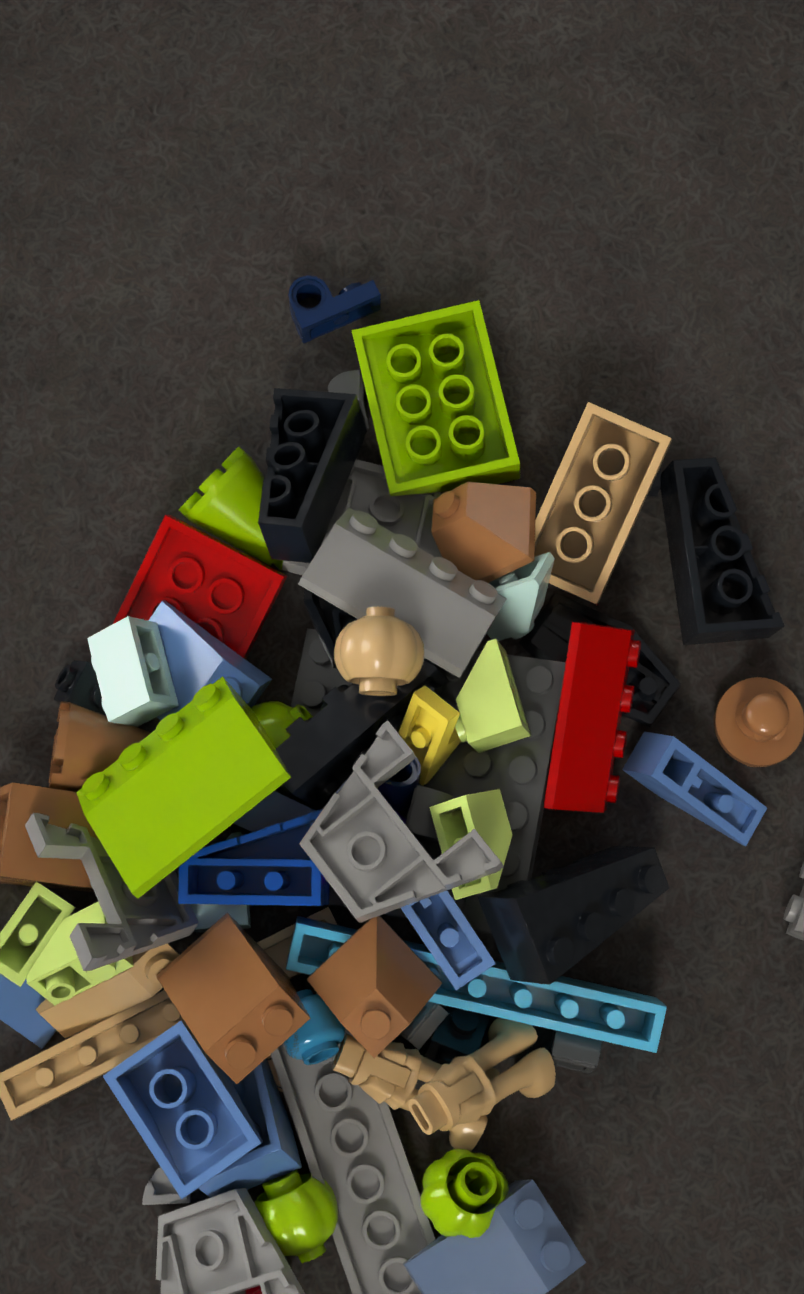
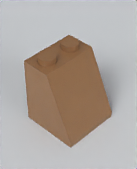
[0,782,98,892]
[156,912,311,1084]

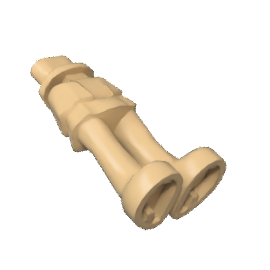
[408,1018,556,1135]
[332,1034,500,1152]

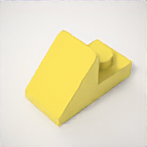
[398,685,461,786]

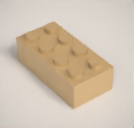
[534,402,672,605]

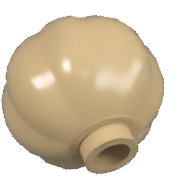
[334,606,425,696]

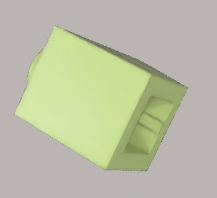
[26,901,134,1006]

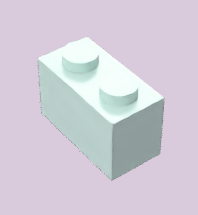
[87,616,179,727]

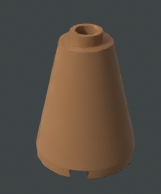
[49,701,152,792]

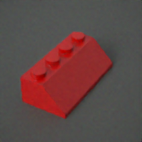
[543,622,641,813]

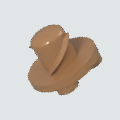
[713,677,804,767]

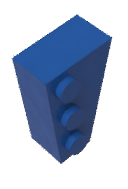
[178,809,329,906]

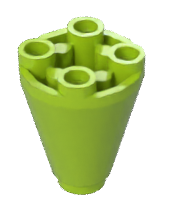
[178,446,283,570]

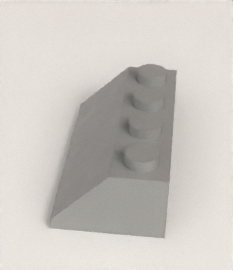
[298,508,507,678]

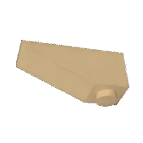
[36,943,180,1039]

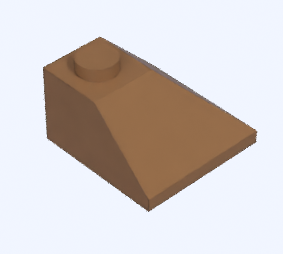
[431,482,536,583]
[307,915,442,1058]

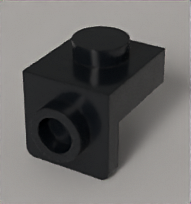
[54,660,106,716]
[424,1006,491,1065]

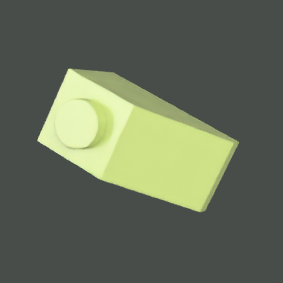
[455,639,531,753]
[429,789,512,900]
[0,881,76,987]

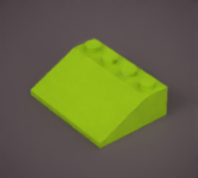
[351,300,520,497]
[76,676,291,899]

